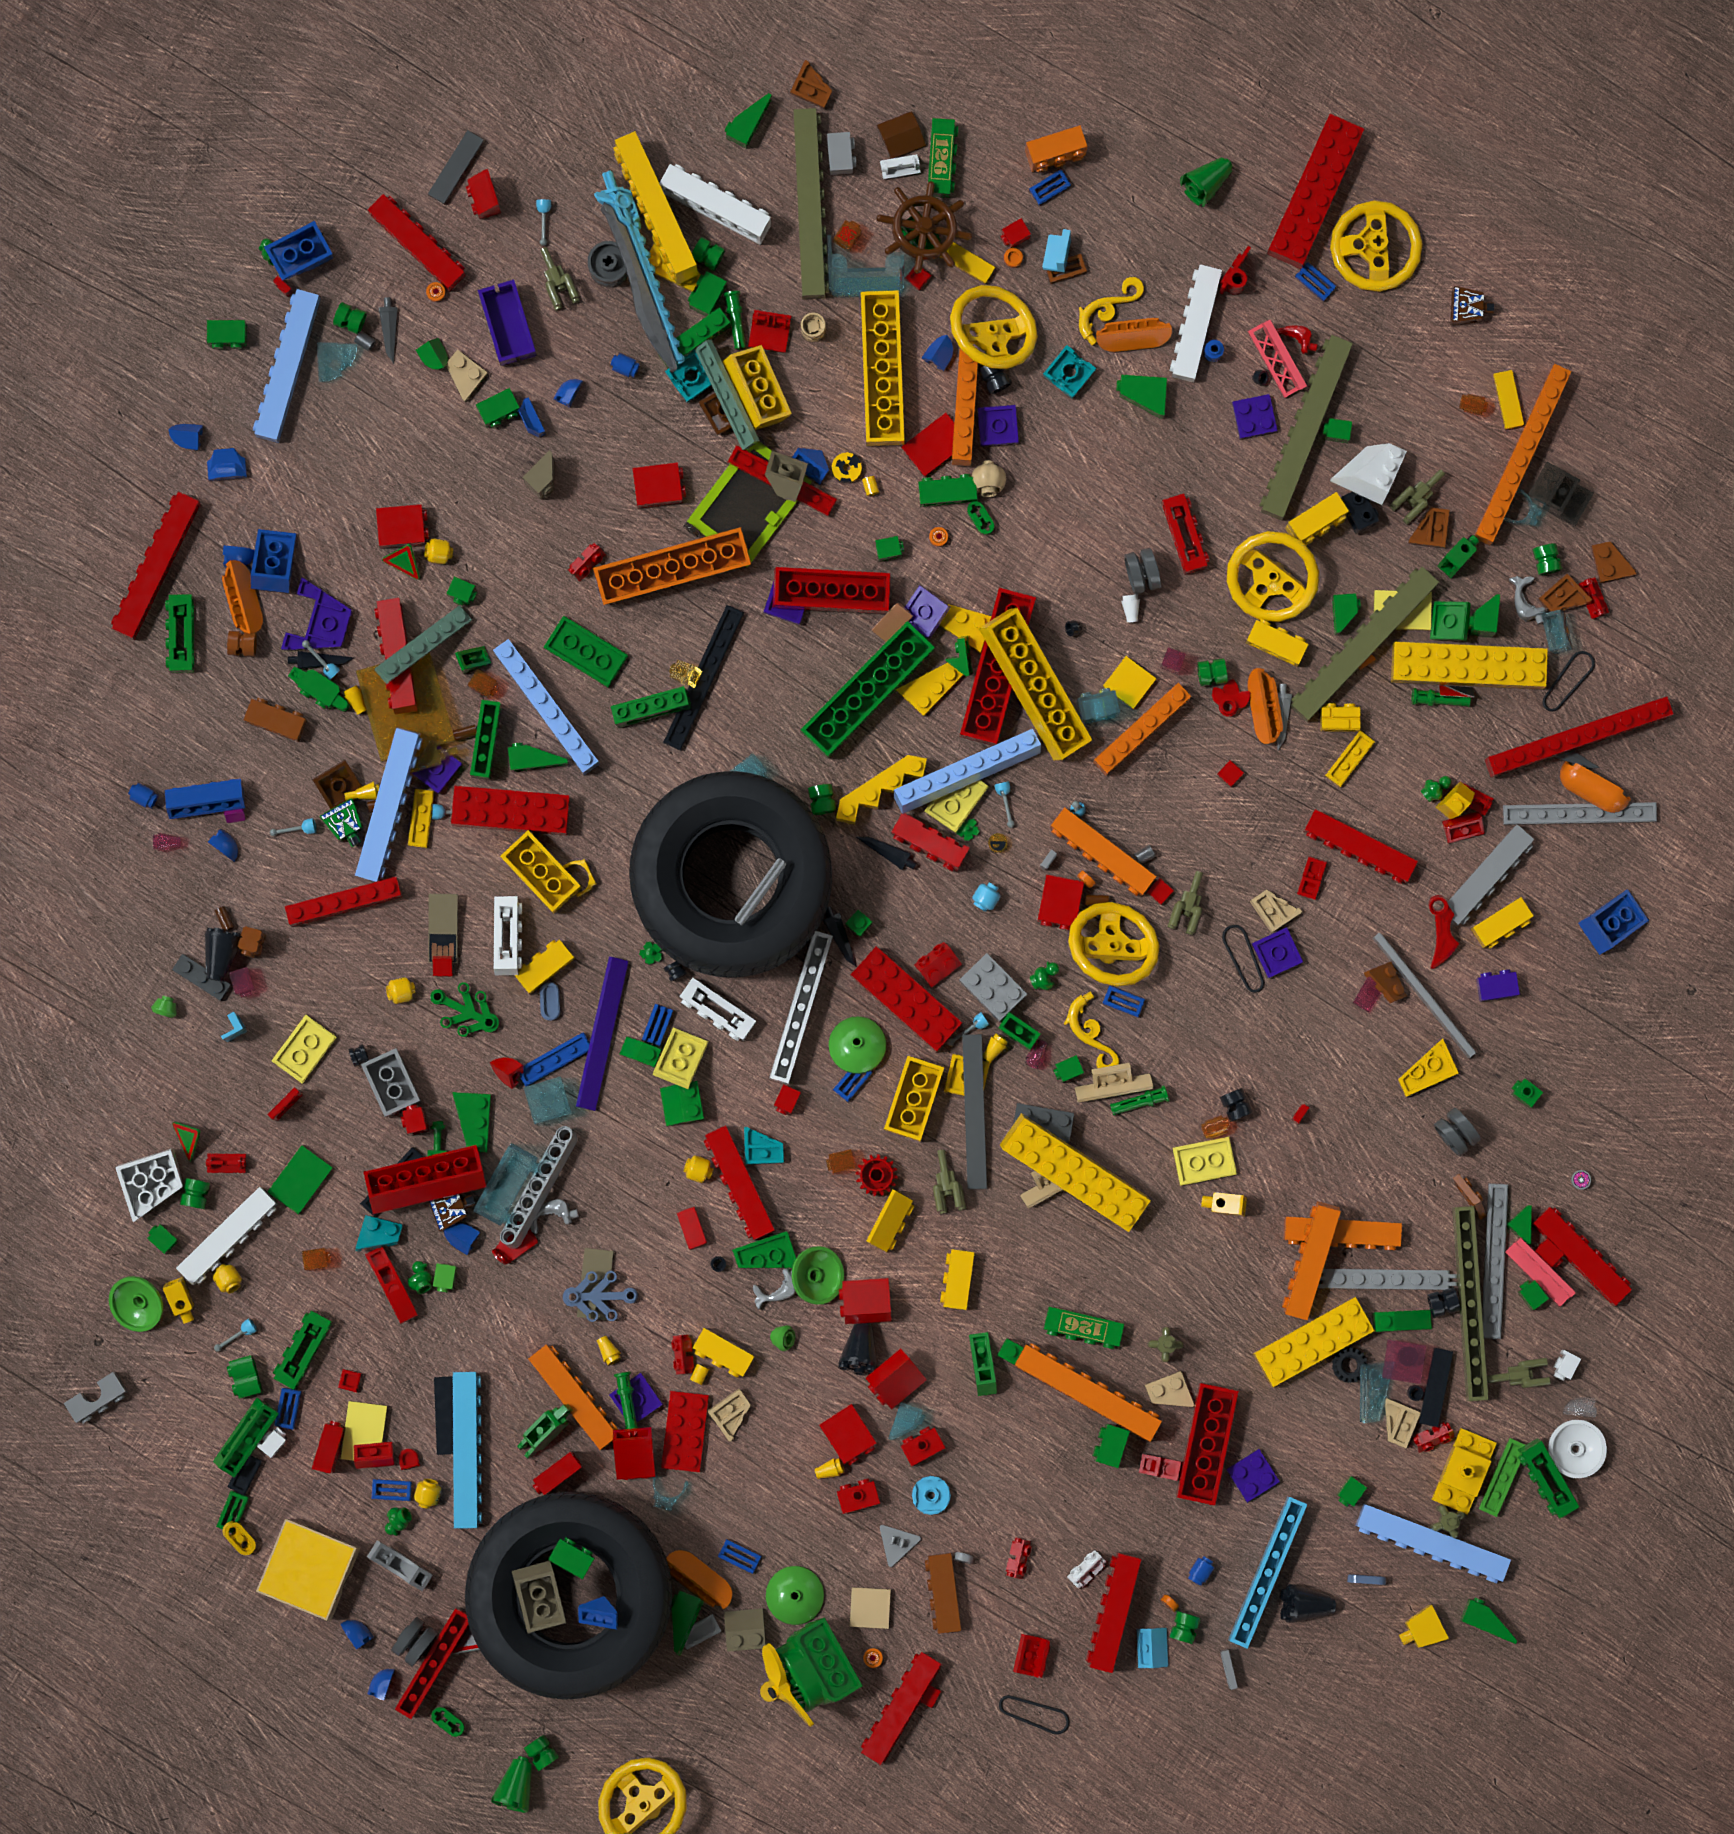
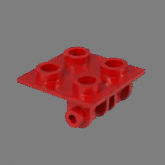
[748,310,792,353]

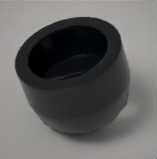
[1252,370,1269,386]
[1065,620,1082,637]
[710,1256,726,1272]
[1407,1385,1423,1401]

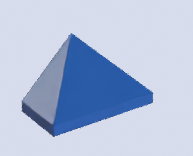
[792,448,829,485]
[578,1596,618,1630]

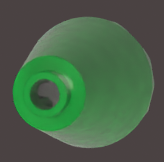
[1180,157,1232,207]
[491,1756,532,1813]

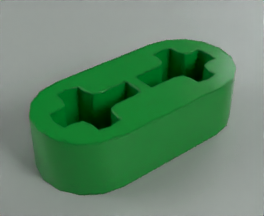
[967,501,994,535]
[431,1707,465,1737]

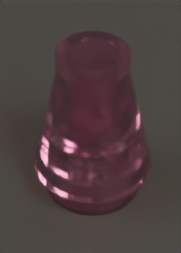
[153,832,181,851]
[1025,1039,1048,1069]

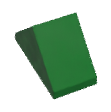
[455,646,491,674]
[1506,1205,1532,1245]

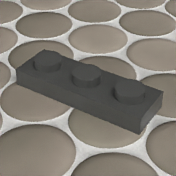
[172,954,231,1001]

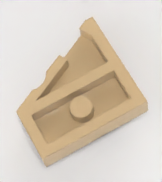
[446,350,488,402]
[1250,890,1302,933]
[1145,1371,1194,1407]
[708,1389,750,1442]
[1385,1398,1421,1449]

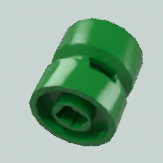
[692,237,725,271]
[333,302,367,335]
[1532,543,1563,576]
[1197,658,1228,686]
[808,784,836,815]
[180,1178,210,1209]
[1169,1611,1201,1644]
[523,1734,559,1771]

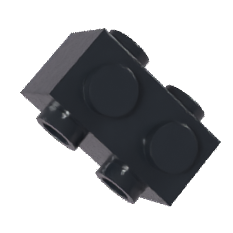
[1341,491,1379,534]

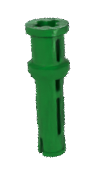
[723,291,747,350]
[1411,688,1471,707]
[1110,1085,1169,1116]
[614,1371,638,1429]

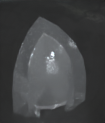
[1563,1397,1597,1417]

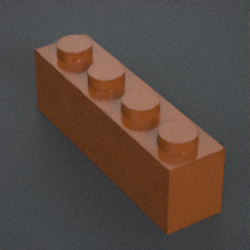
[924,1553,961,1634]

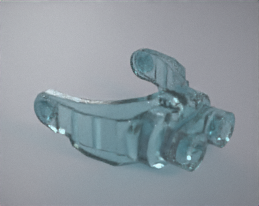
[1504,489,1543,526]
[652,1472,688,1511]

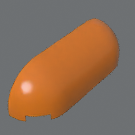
[1096,318,1172,352]
[222,560,263,634]
[1248,668,1283,744]
[1560,761,1631,813]
[666,1550,732,1609]

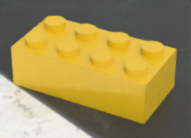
[722,345,792,430]
[500,830,581,914]
[884,1056,944,1142]

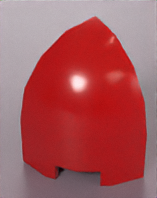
[490,1057,523,1089]

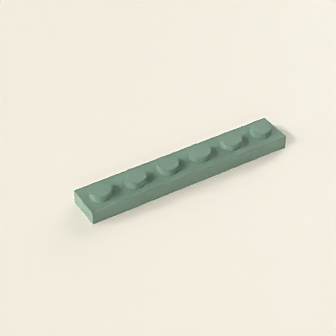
[695,340,760,450]
[375,605,472,684]

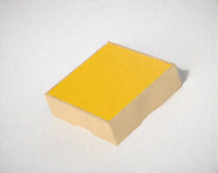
[256,1519,360,1621]

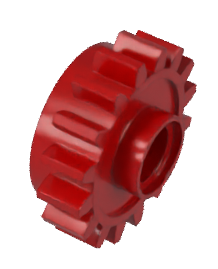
[855,1154,898,1196]

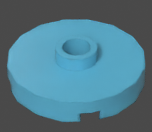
[912,1476,951,1515]

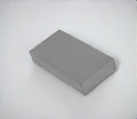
[685,1614,721,1649]
[1220,1649,1238,1690]

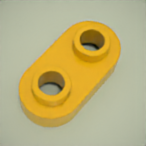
[222,1521,256,1555]

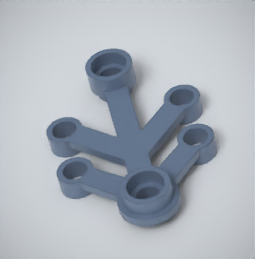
[562,1271,638,1322]

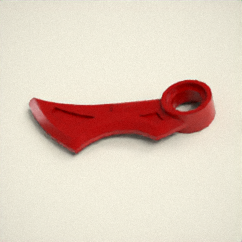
[1428,895,1459,969]

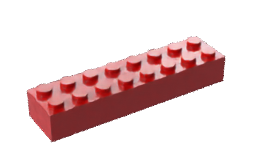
[1267,114,1364,269]
[959,588,1036,746]

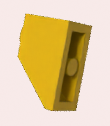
[1436,782,1475,819]

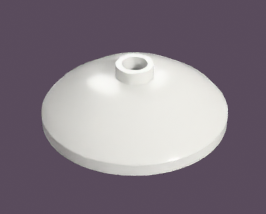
[1548,1420,1607,1478]

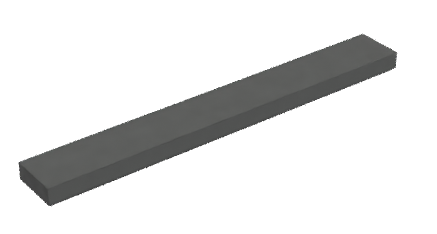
[962,1034,987,1189]

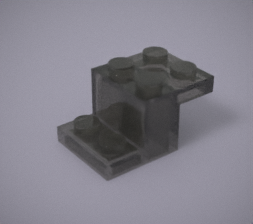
[1528,461,1594,527]

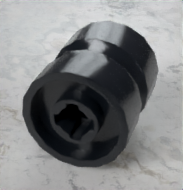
[978,366,1012,395]
[1219,1088,1253,1122]
[1427,1287,1460,1318]

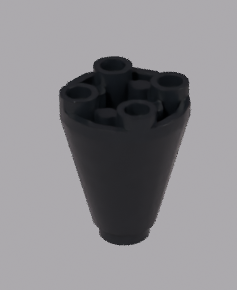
[204,927,242,981]
[838,1323,877,1375]
[1280,1584,1336,1623]

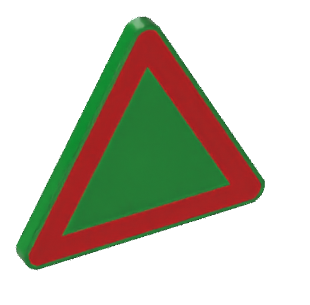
[382,544,420,580]
[172,1121,200,1161]

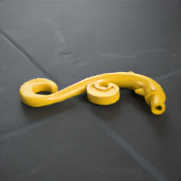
[1079,277,1144,346]
[1064,991,1119,1068]

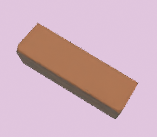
[872,603,913,642]

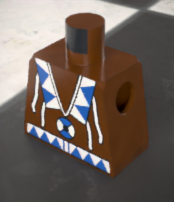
[1450,286,1494,326]
[429,1194,476,1232]

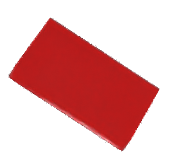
[1442,812,1485,844]
[676,1207,707,1250]
[354,1442,394,1469]

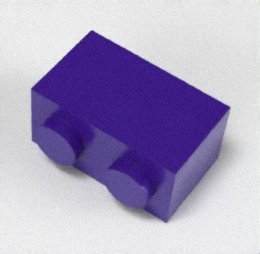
[1476,969,1520,1002]

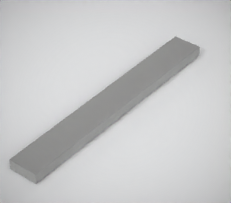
[1503,802,1657,825]
[1372,933,1475,1058]
[1482,1184,1508,1339]

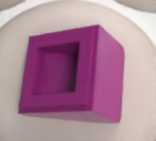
[224,808,245,823]

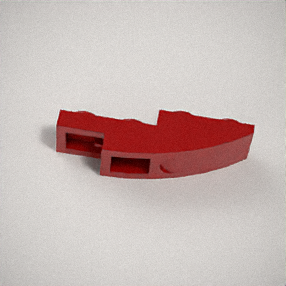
[365,1246,418,1324]

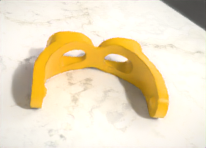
[563,859,597,897]

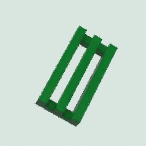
[216,1490,249,1533]

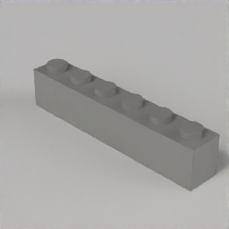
[1441,825,1534,926]

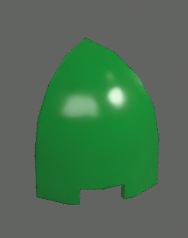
[416,338,448,370]

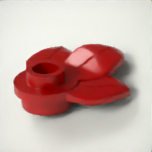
[1212,679,1250,717]

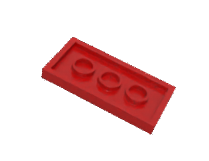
[661,1391,709,1472]

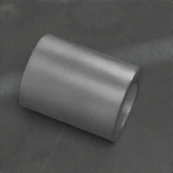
[354,331,376,351]
[1134,845,1156,865]

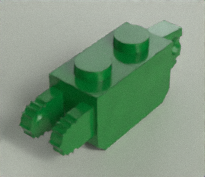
[288,667,350,712]
[517,1404,573,1459]

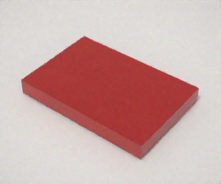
[901,412,954,478]

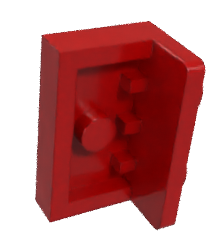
[914,942,962,988]
[1013,1634,1050,1678]

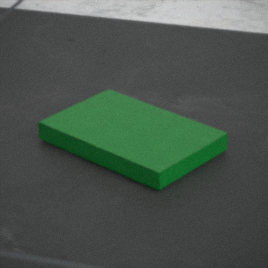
[268,1145,333,1215]

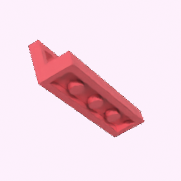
[1247,320,1307,398]
[1505,1238,1576,1307]

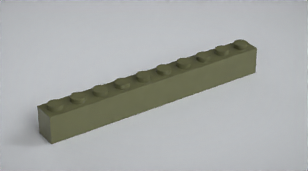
[793,108,829,300]
[1259,335,1353,521]
[1291,567,1439,722]
[1452,1206,1488,1401]

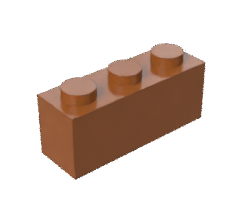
[243,697,307,742]

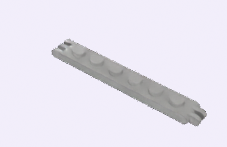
[1318,1269,1458,1290]

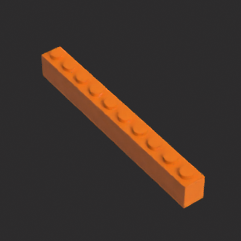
[1474,364,1572,546]

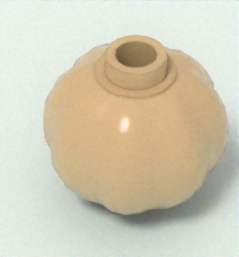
[971,460,1006,497]

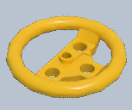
[1330,200,1423,292]
[950,285,1038,369]
[1226,531,1319,622]
[1068,902,1160,987]
[598,1757,687,1834]

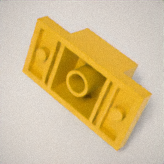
[1431,1428,1497,1515]

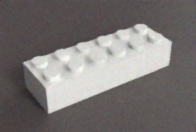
[659,164,771,245]

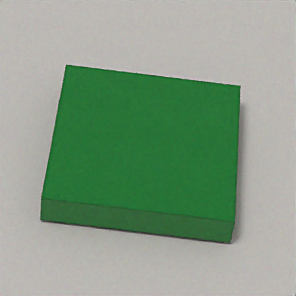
[1430,601,1471,641]

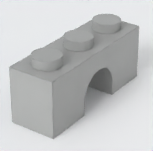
[64,1372,128,1424]

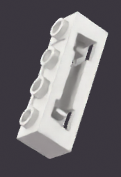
[494,896,522,975]
[680,978,756,1041]

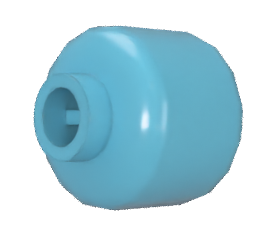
[972,882,1001,912]

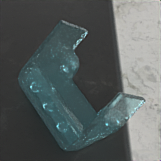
[827,233,905,298]
[473,1143,539,1226]

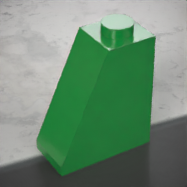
[1116,374,1167,419]

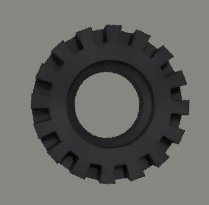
[1332,1348,1368,1383]

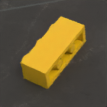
[1246,619,1308,667]
[1471,897,1533,949]
[514,939,575,994]
[940,1249,974,1310]
[693,1328,754,1378]

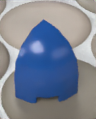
[921,335,953,371]
[553,379,583,408]
[168,424,203,450]
[223,545,255,567]
[208,829,238,862]
[444,1223,480,1255]
[340,1620,374,1649]
[367,1669,395,1700]

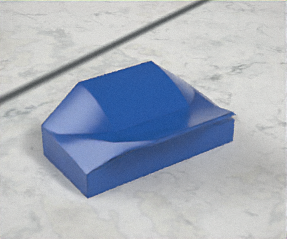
[518,397,546,438]
[207,448,247,481]

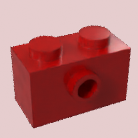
[401,1104,429,1136]
[901,1426,945,1467]
[836,1478,880,1514]

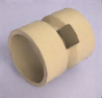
[801,313,826,342]

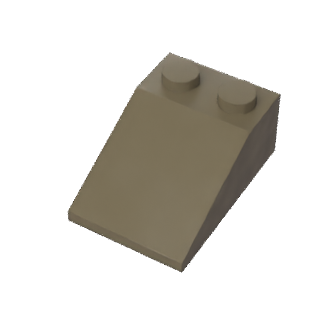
[512,1561,566,1633]

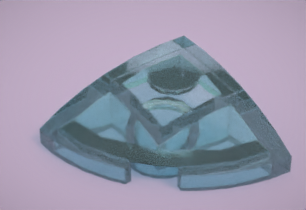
[317,342,357,382]

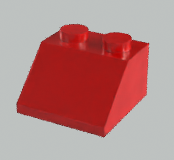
[465,169,501,220]

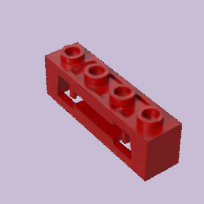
[1161,493,1209,575]

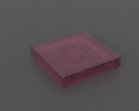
[1382,1340,1426,1384]

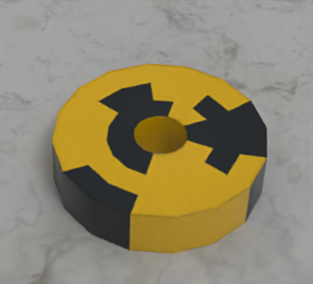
[832,452,862,484]

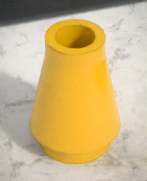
[343,685,367,715]
[982,1033,1008,1063]
[597,1336,621,1366]
[814,1458,845,1479]

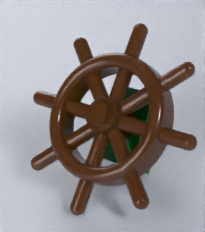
[876,181,973,274]

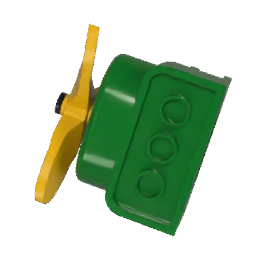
[760,1617,862,1727]

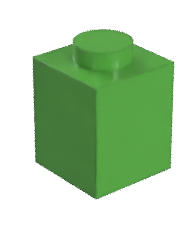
[433,1263,457,1293]

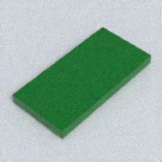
[543,615,628,688]

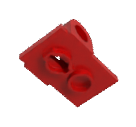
[1219,246,1251,295]

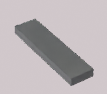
[428,130,484,205]

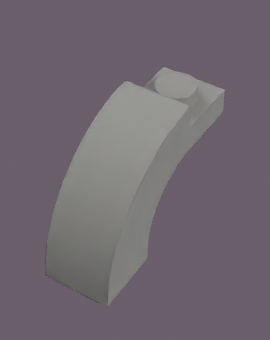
[367,1540,433,1592]

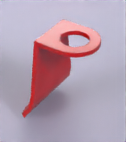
[492,1221,538,1265]

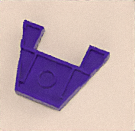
[281,578,352,651]

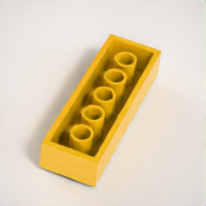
[1253,1297,1374,1387]

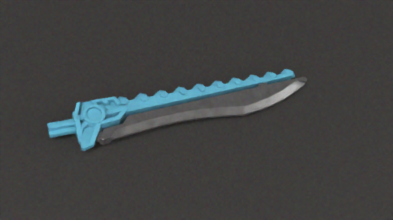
[594,170,684,373]

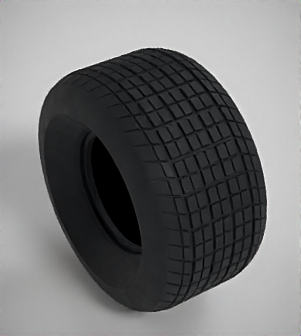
[629,771,832,978]
[465,1492,672,1700]

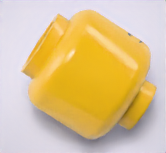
[424,538,453,565]
[386,977,416,1004]
[683,1155,713,1183]
[213,1264,242,1294]
[414,1478,441,1509]

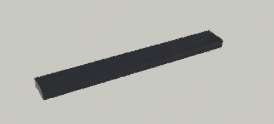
[663,605,744,751]

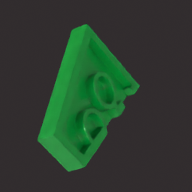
[452,1092,491,1152]
[732,1231,796,1268]

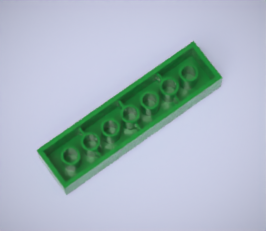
[800,621,935,759]

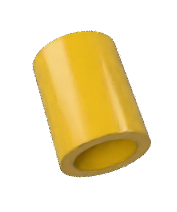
[862,476,879,496]
[690,1364,709,1385]

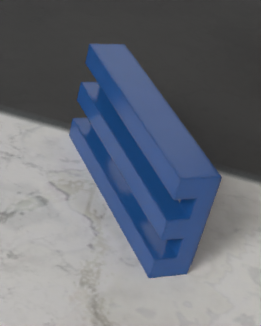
[1029,169,1071,206]
[1295,262,1336,302]
[1102,986,1145,1018]
[642,1004,673,1046]
[833,1071,872,1102]
[274,1388,302,1430]
[371,1479,412,1501]
[718,1539,761,1574]

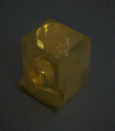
[669,660,702,688]

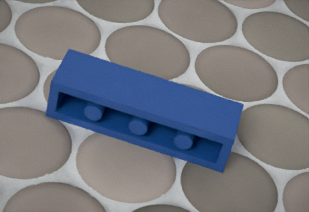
[165,779,245,820]

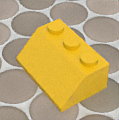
[866,1189,914,1253]

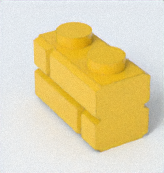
[1320,703,1360,732]

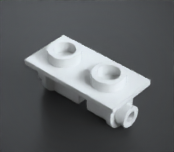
[880,154,921,179]
[1067,1550,1106,1589]

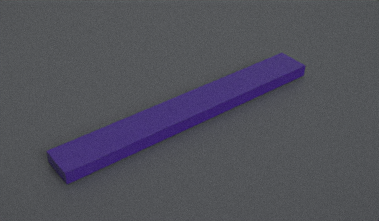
[576,957,628,1111]

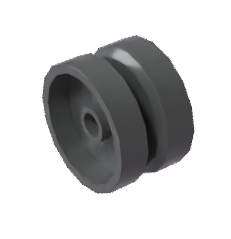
[588,241,628,287]
[1124,548,1161,595]
[1433,1107,1481,1157]
[391,1617,438,1667]

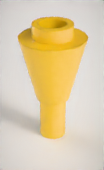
[344,781,379,801]

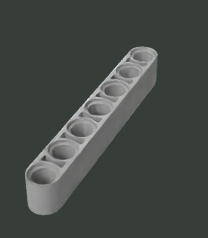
[500,1126,578,1249]

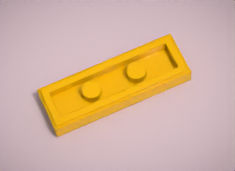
[940,242,995,284]
[1493,370,1524,430]
[1325,731,1375,787]
[408,789,434,848]

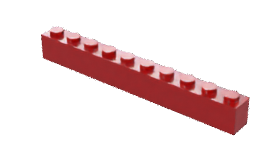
[1484,696,1673,778]

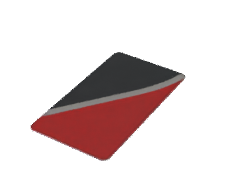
[1439,685,1474,697]

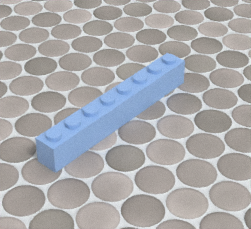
[253,289,320,443]
[493,639,599,775]
[355,727,422,882]
[894,729,1041,814]
[1355,1504,1511,1584]

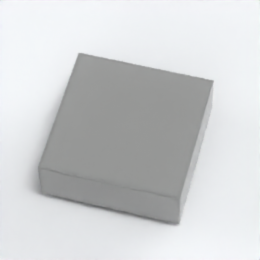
[1040,849,1057,870]

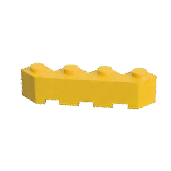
[836,755,927,824]

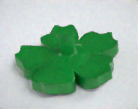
[956,819,979,841]
[639,941,662,965]

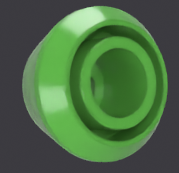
[151,996,177,1018]
[770,1325,795,1351]

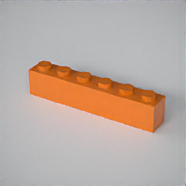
[952,349,978,466]
[1093,682,1191,776]
[1050,807,1156,897]
[1282,1201,1341,1320]
[1283,1217,1402,1250]
[528,1344,619,1450]

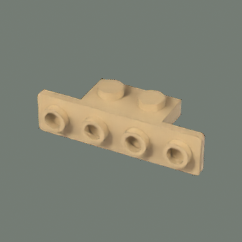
[1075,1063,1153,1102]
[1020,1171,1063,1208]

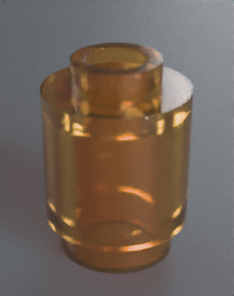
[1459,393,1488,416]
[1200,1115,1230,1139]

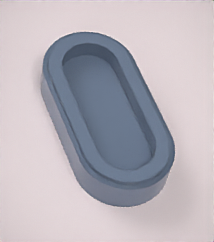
[540,982,560,1021]
[1347,1574,1386,1585]

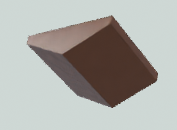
[877,111,926,159]
[698,393,732,436]
[312,760,362,809]

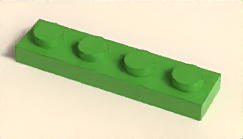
[1478,1438,1525,1517]

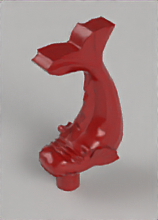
[1268,325,1318,355]

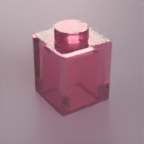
[1160,647,1186,675]
[229,967,256,998]

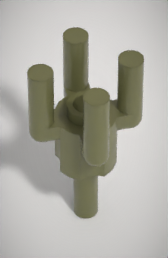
[540,247,580,311]
[1389,469,1445,525]
[1167,871,1203,935]
[933,1150,966,1215]
[1147,1327,1184,1362]
[1487,1358,1550,1388]
[1430,1505,1465,1538]

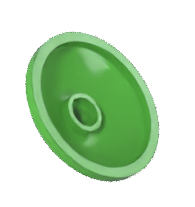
[829,1017,886,1074]
[792,1246,844,1304]
[109,1276,163,1332]
[766,1566,824,1625]

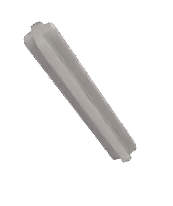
[735,858,786,925]

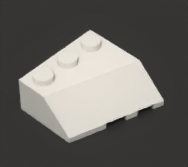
[1330,443,1407,505]
[115,1148,183,1222]

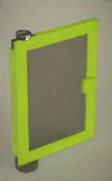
[683,435,812,568]

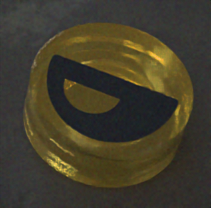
[988,833,1007,853]

